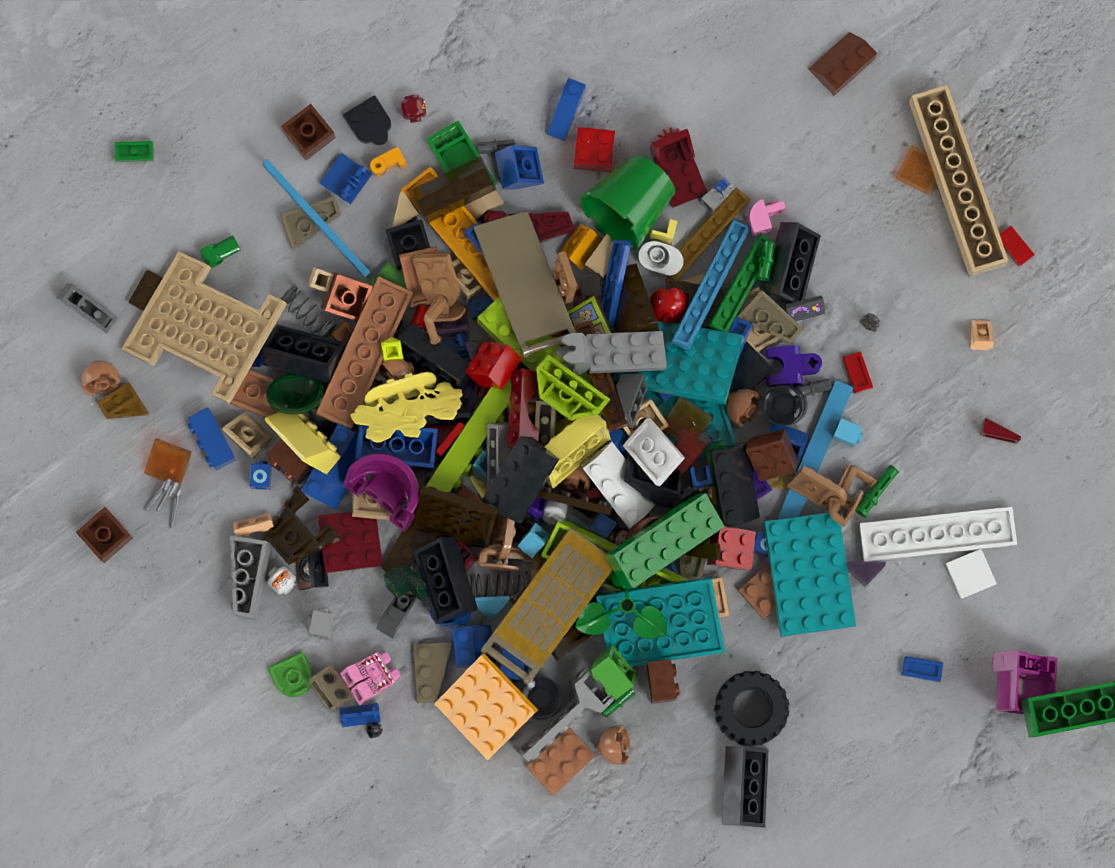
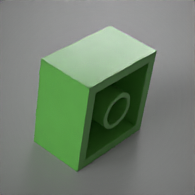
[591,644,637,700]

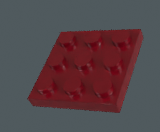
[318,512,383,574]

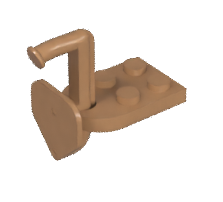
[552,251,581,311]
[412,253,466,344]
[787,465,878,526]
[478,513,542,582]

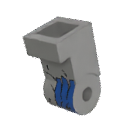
[700,177,736,214]

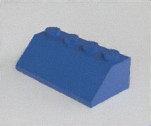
[301,423,358,509]
[354,425,438,468]

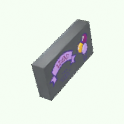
[785,295,825,321]

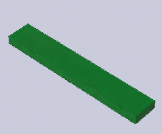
[708,233,775,332]

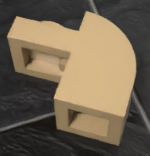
[307,267,334,292]

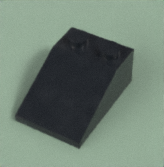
[624,452,683,509]

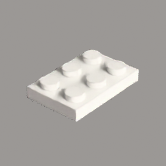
[623,418,685,486]

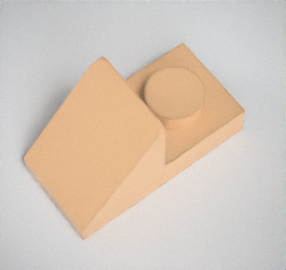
[970,320,994,350]

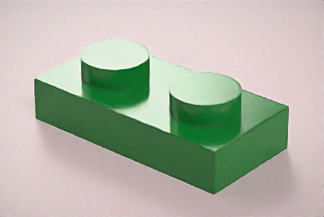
[115,141,154,162]

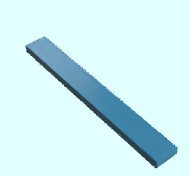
[262,159,371,278]
[671,219,750,351]
[777,380,853,520]

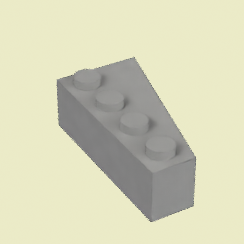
[230,535,272,620]

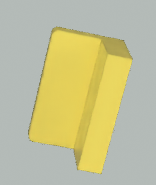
[649,219,678,246]

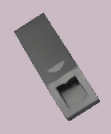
[376,576,424,639]

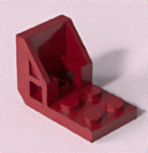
[649,129,708,208]

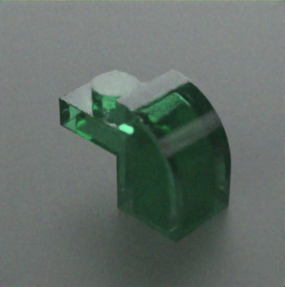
[383,565,427,601]

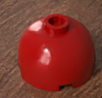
[650,287,688,324]

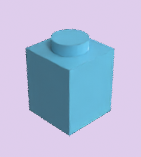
[832,418,863,448]
[517,523,551,558]

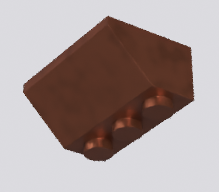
[808,32,877,96]

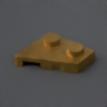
[96,382,149,419]

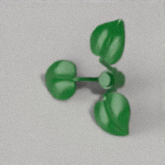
[575,570,667,639]

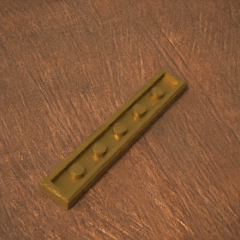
[666,187,750,281]

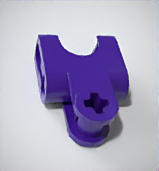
[764,345,822,388]

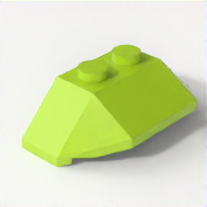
[536,354,610,420]

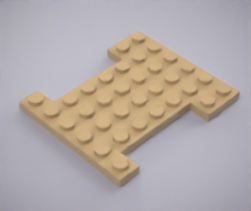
[122,251,287,404]

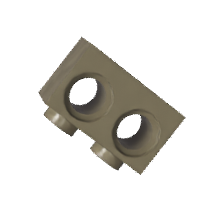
[308,664,353,713]

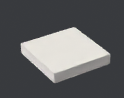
[945,549,997,599]

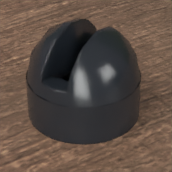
[366,722,383,739]

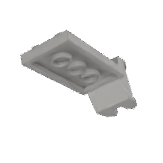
[556,331,667,375]
[517,668,615,761]

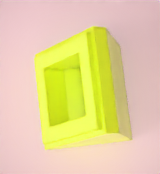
[381,337,403,361]

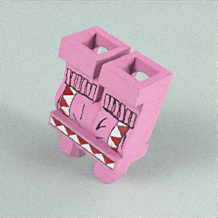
[340,652,401,706]

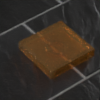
[895,145,936,196]

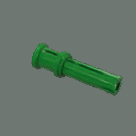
[855,465,899,518]

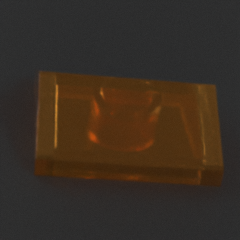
[663,396,713,449]
[144,438,192,484]

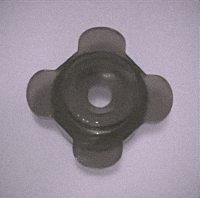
[860,313,880,332]

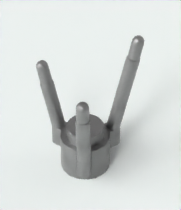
[145,479,183,528]

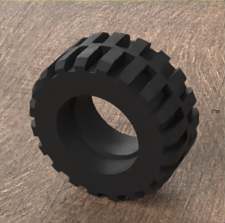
[714,671,790,746]

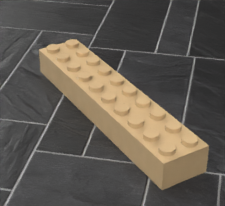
[909,85,1009,277]

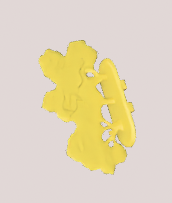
[350,372,463,443]

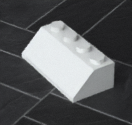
[581,441,656,529]

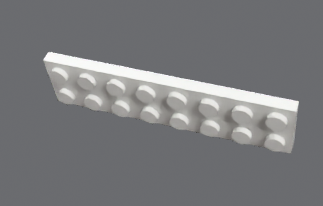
[859,507,1017,562]

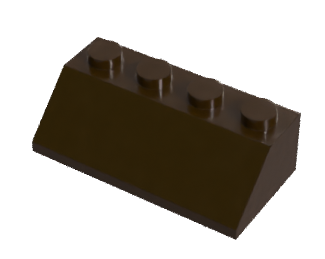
[413,156,497,223]
[602,263,659,333]

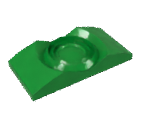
[426,120,497,186]

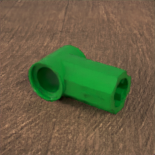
[200,235,241,268]

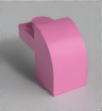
[748,199,786,237]

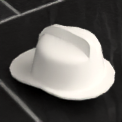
[639,241,683,275]

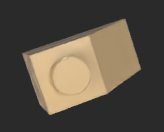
[585,234,612,281]

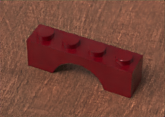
[507,368,539,448]

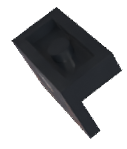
[296,549,329,591]

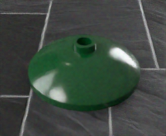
[266,373,325,415]

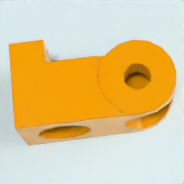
[370,147,408,177]

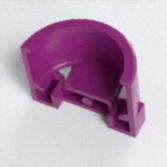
[343,454,419,532]
[992,651,1058,714]

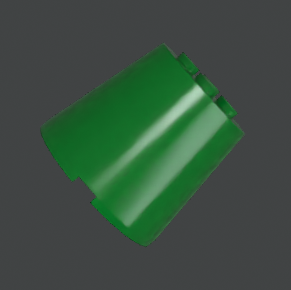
[580,155,675,250]

